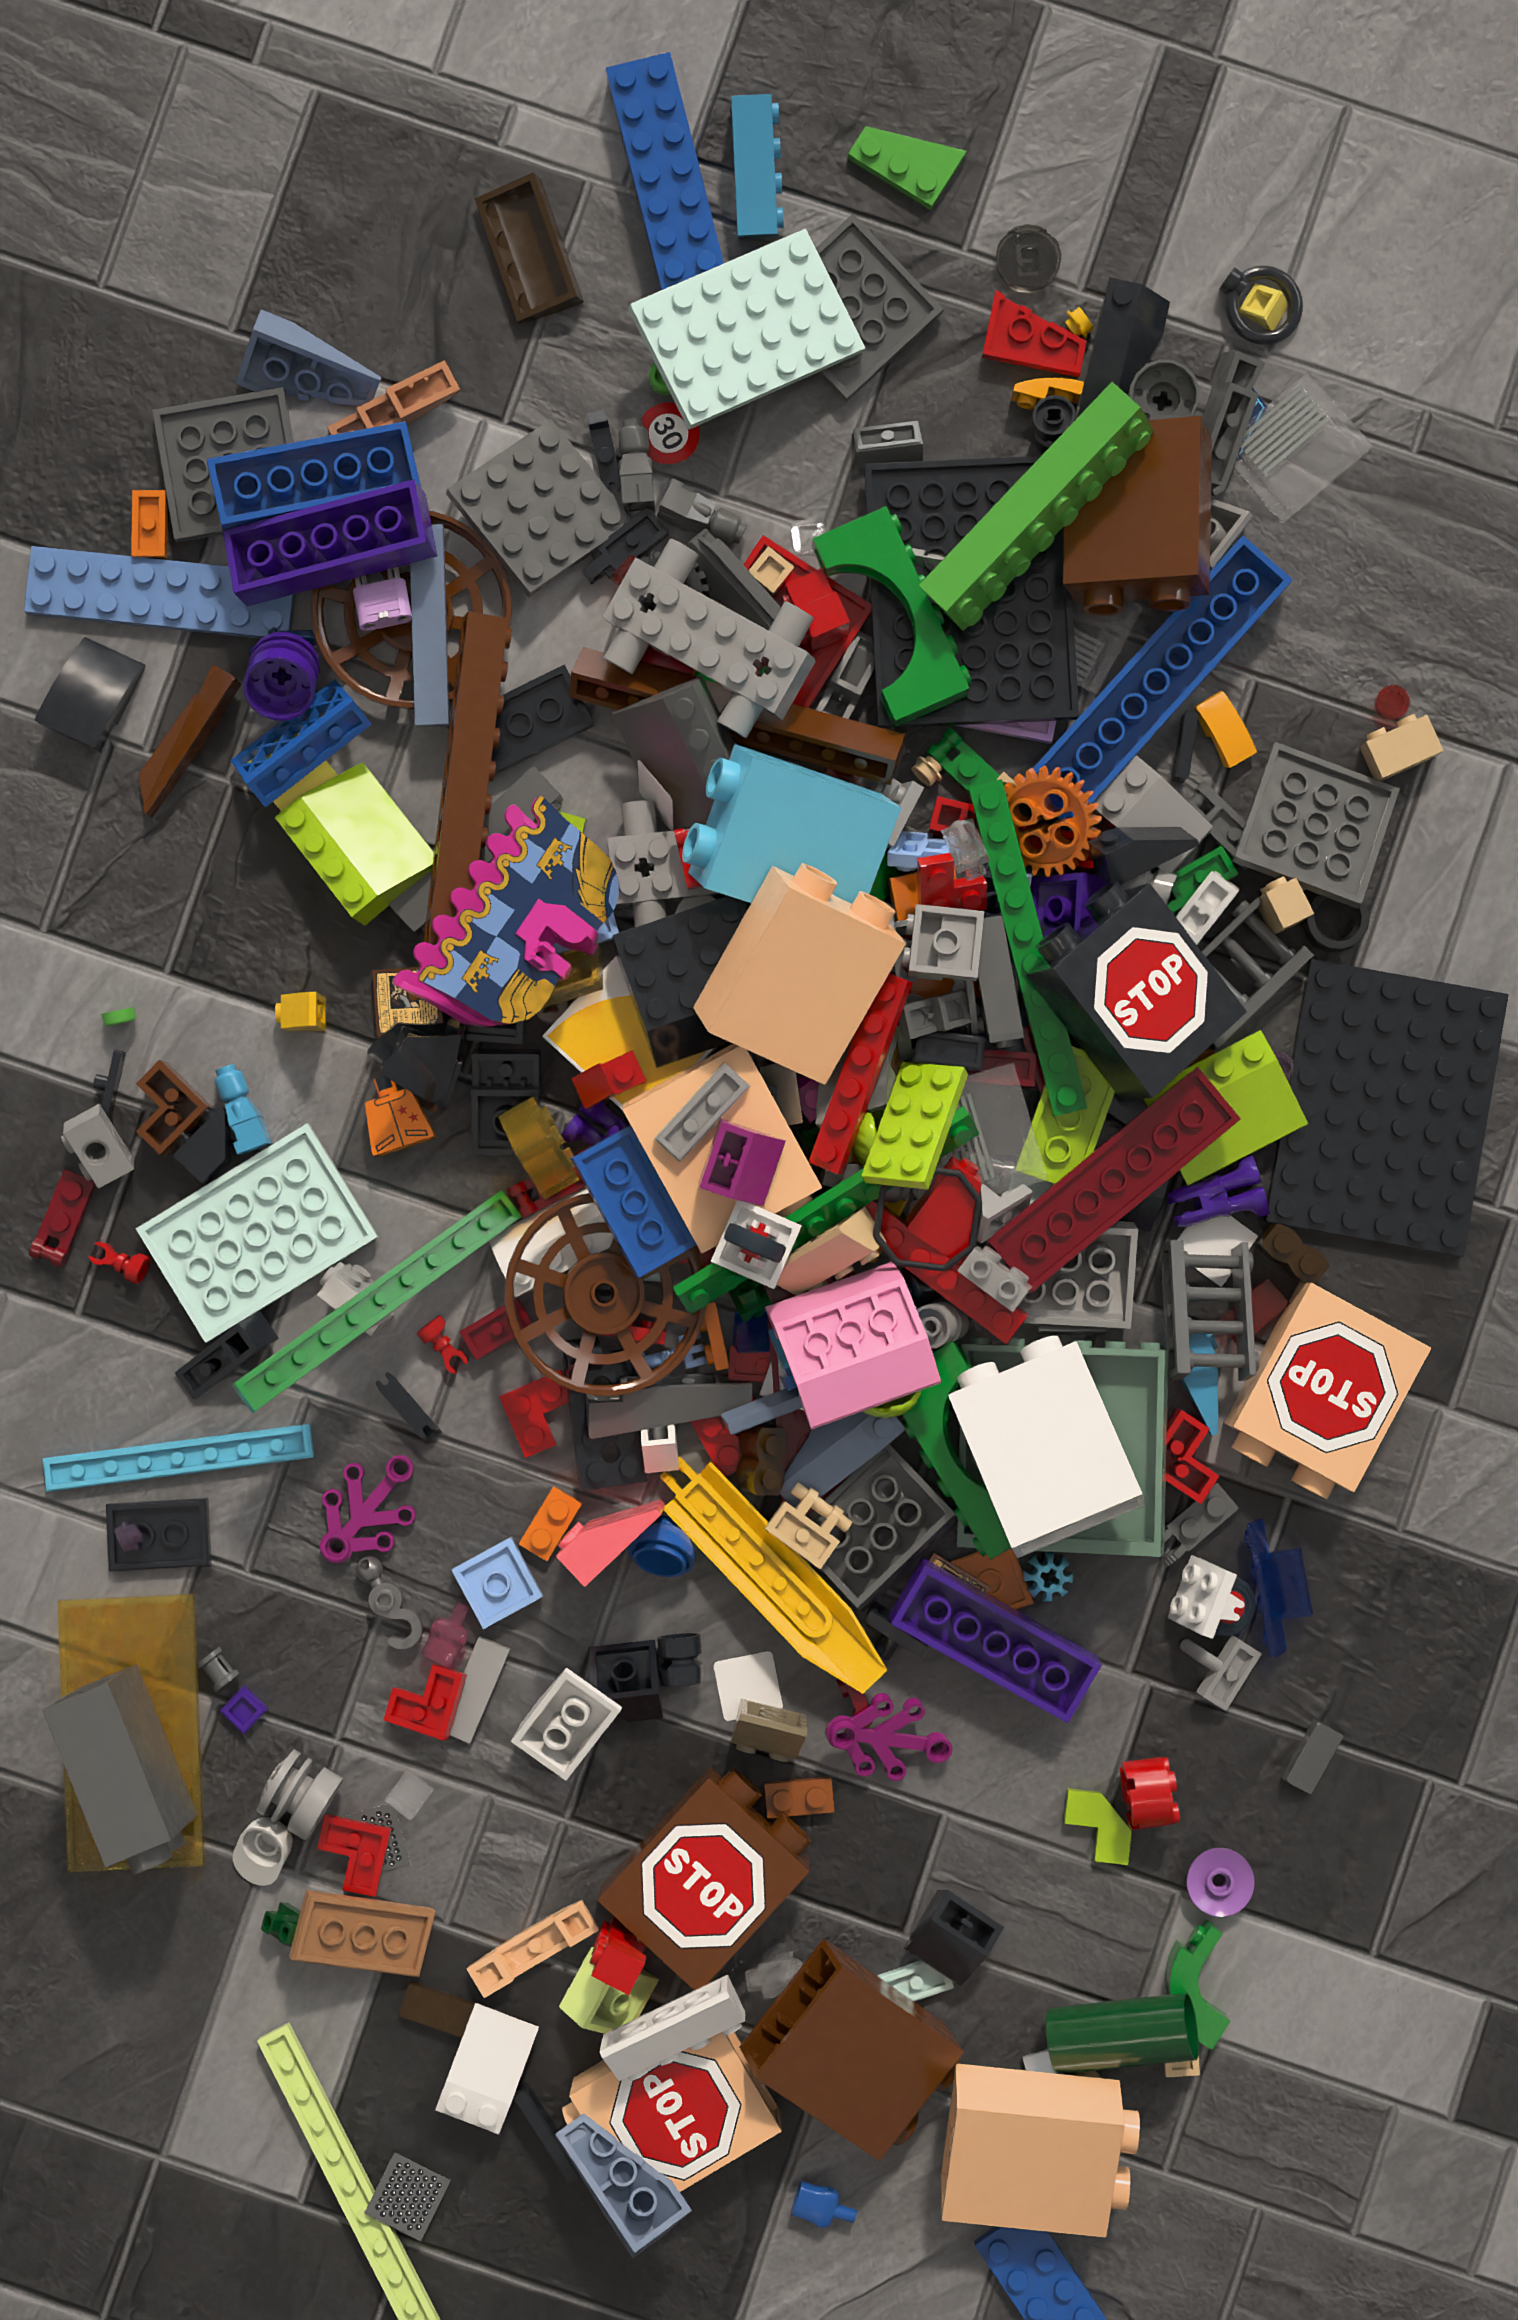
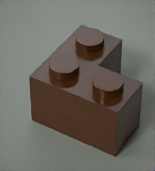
[136,1060,213,1156]

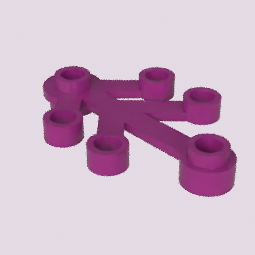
[320,1455,416,1564]
[825,1693,953,1781]

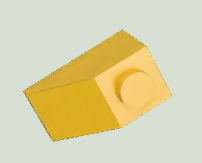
[275,992,326,1031]

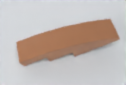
[327,360,460,435]

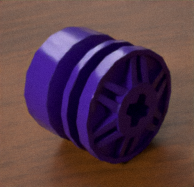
[243,632,320,721]

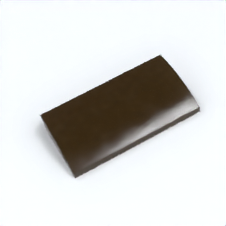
[474,172,584,323]

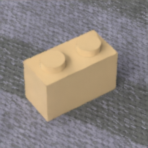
[1359,714,1444,781]
[1258,876,1314,935]

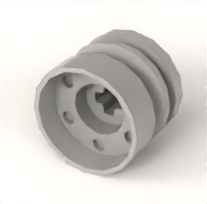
[256,1749,343,1841]

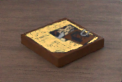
[372,967,444,1038]

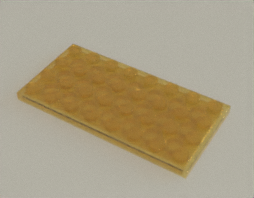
[58,1593,205,1872]

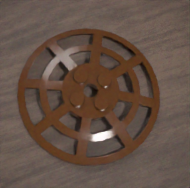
[311,511,512,709]
[504,1193,706,1396]

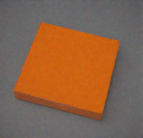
[950,1550,1034,1610]

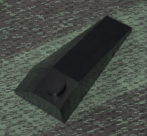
[1077,277,1170,418]

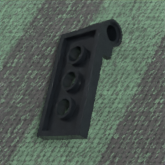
[563,1336,647,1491]

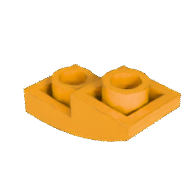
[1011,378,1084,410]
[1193,691,1257,768]

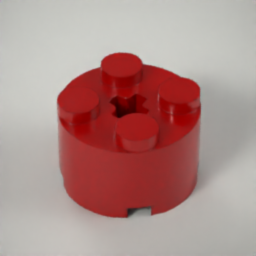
[1120,1757,1180,1831]

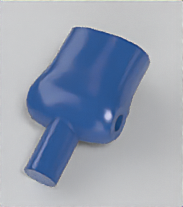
[791,2180,857,2228]

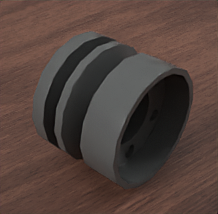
[1128,359,1200,420]

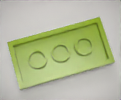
[1014,1046,1115,1184]
[861,1062,968,1190]

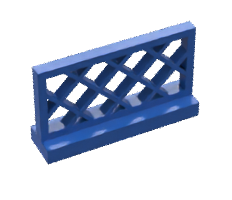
[230,679,372,807]

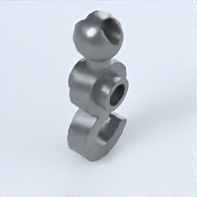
[356,1556,423,1649]

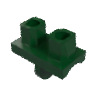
[728,1278,772,1323]
[261,1902,301,1947]

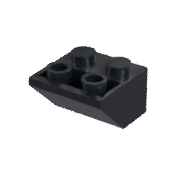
[903,1890,1004,1986]

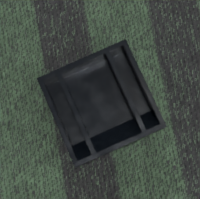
[612,896,747,1068]

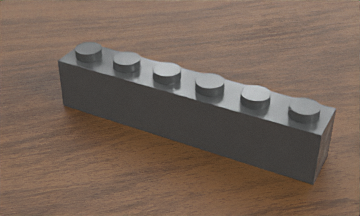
[388,766,563,936]

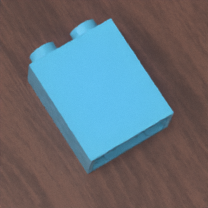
[682,744,902,904]

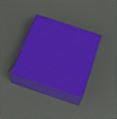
[219,1685,268,1734]

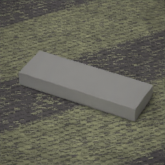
[654,1062,750,1162]
[450,1636,510,1744]

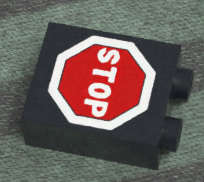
[1026,880,1247,1102]

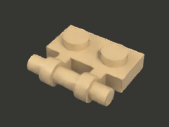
[764,1482,853,1569]

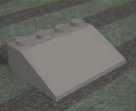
[999,1221,1138,1329]

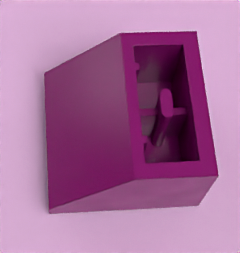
[698,1118,786,1206]

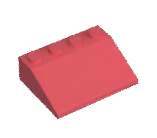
[556,1499,665,1587]

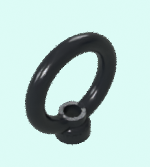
[1219,265,1303,345]

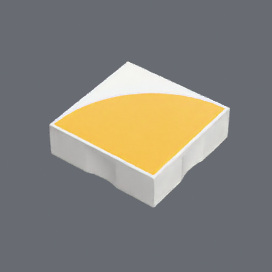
[542,956,718,1109]

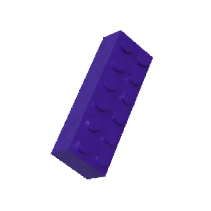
[223,479,438,607]
[889,1557,1102,1723]

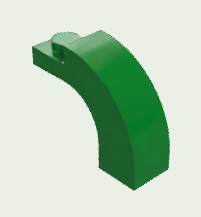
[1165,1919,1231,2050]

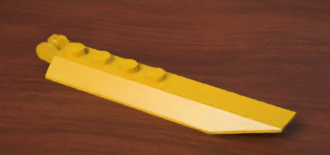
[659,1456,887,1694]

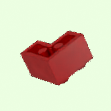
[782,568,850,652]
[1166,1408,1219,1504]

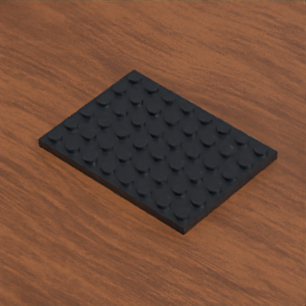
[864,456,1079,729]
[1264,959,1509,1257]

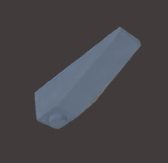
[780,1412,906,1508]

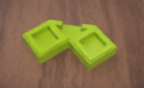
[1064,1788,1132,1865]

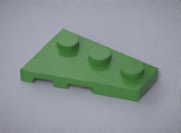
[848,126,967,210]

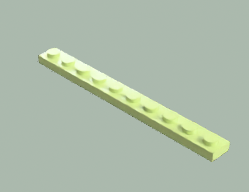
[257,2022,440,2320]

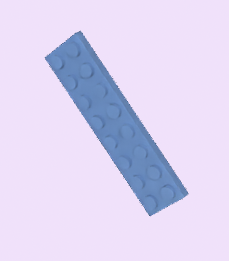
[24,546,295,639]

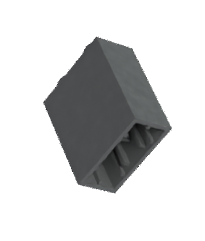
[42,1664,198,1874]

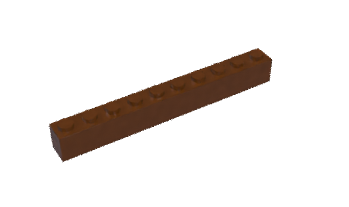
[423,611,512,945]
[569,647,905,785]

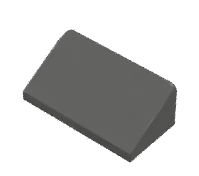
[853,421,923,469]
[1281,1719,1344,1794]

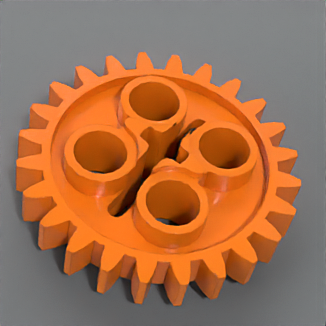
[1004,766,1102,877]

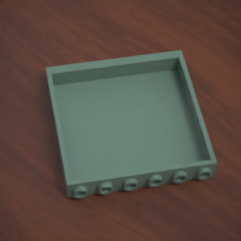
[957,1337,1168,1557]

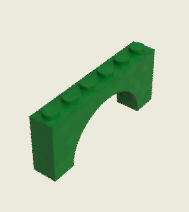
[812,506,972,728]
[902,1341,1011,1560]

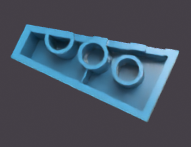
[731,94,784,239]

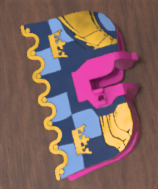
[393,796,619,1027]

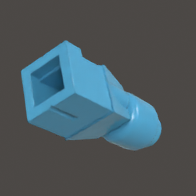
[214,1064,272,1155]

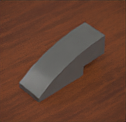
[816,631,875,719]

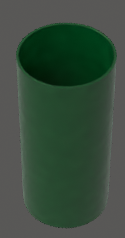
[1046,1993,1199,2074]

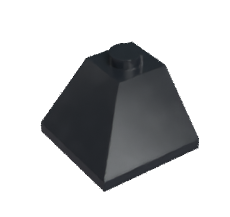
[588,1639,663,1722]

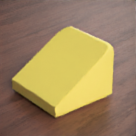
[1239,283,1289,331]

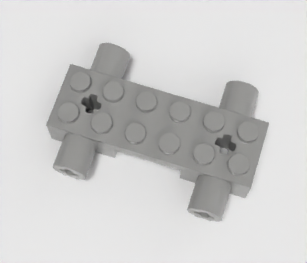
[602,538,816,738]
[607,800,721,928]

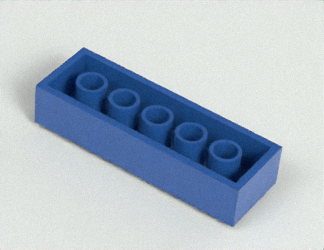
[206,421,421,532]

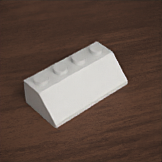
[489,1187,613,1297]
[600,1975,745,2081]

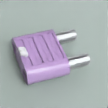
[353,567,412,631]

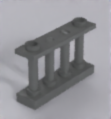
[1202,898,1314,1050]
[1160,1240,1260,1381]

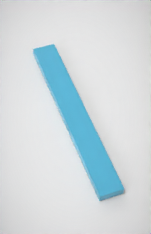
[42,1424,314,1492]

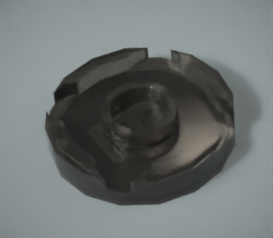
[995,224,1062,293]

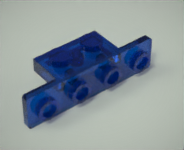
[1245,1519,1313,1657]

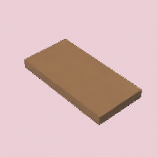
[289,1890,436,1977]

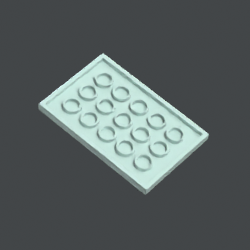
[628,229,865,429]
[136,1123,379,1343]

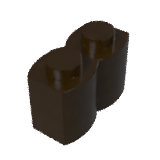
[1256,1224,1330,1284]
[736,1422,787,1495]

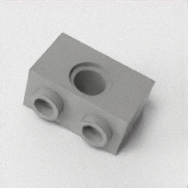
[61,1104,134,1188]

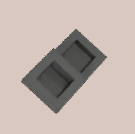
[899,990,972,1040]

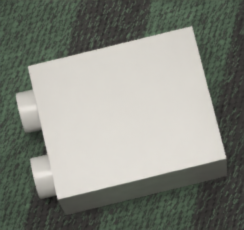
[948,1336,1145,1558]

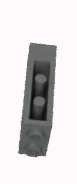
[976,915,1024,1048]

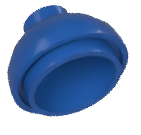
[628,1515,695,1577]

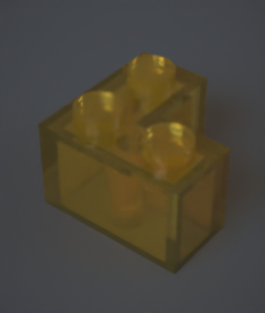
[498,1097,580,1200]

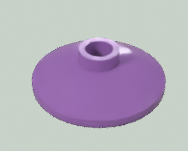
[1186,1848,1254,1917]

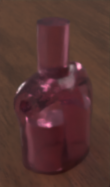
[421,1602,469,1668]

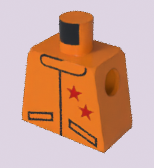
[365,1076,438,1157]

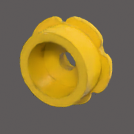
[1065,307,1094,339]

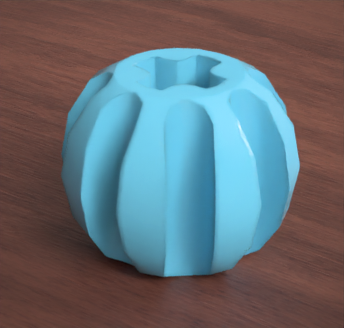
[1023,1552,1073,1602]

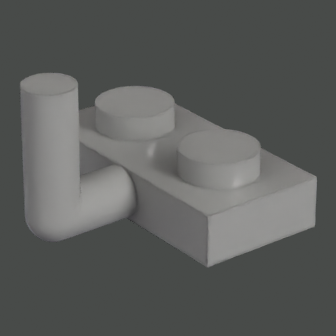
[1180,1635,1261,1711]

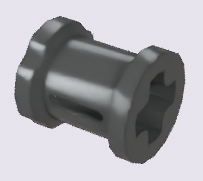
[196,1646,239,1692]

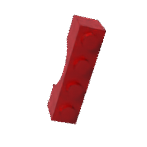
[589,1916,646,1996]

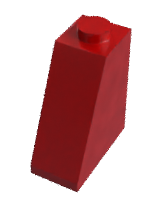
[905,1156,982,1266]

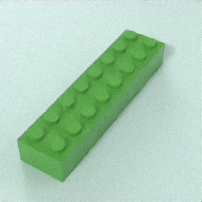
[919,382,1154,631]

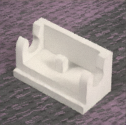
[1176,871,1239,945]

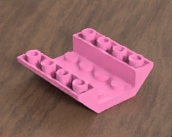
[765,1262,941,1430]

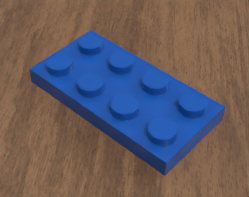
[570,1125,697,1278]
[974,2226,1107,2320]

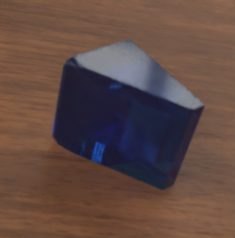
[732,1312,770,1353]

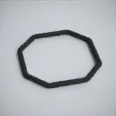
[873,1167,982,1271]

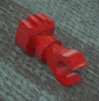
[88,1242,152,1285]
[416,1314,468,1374]

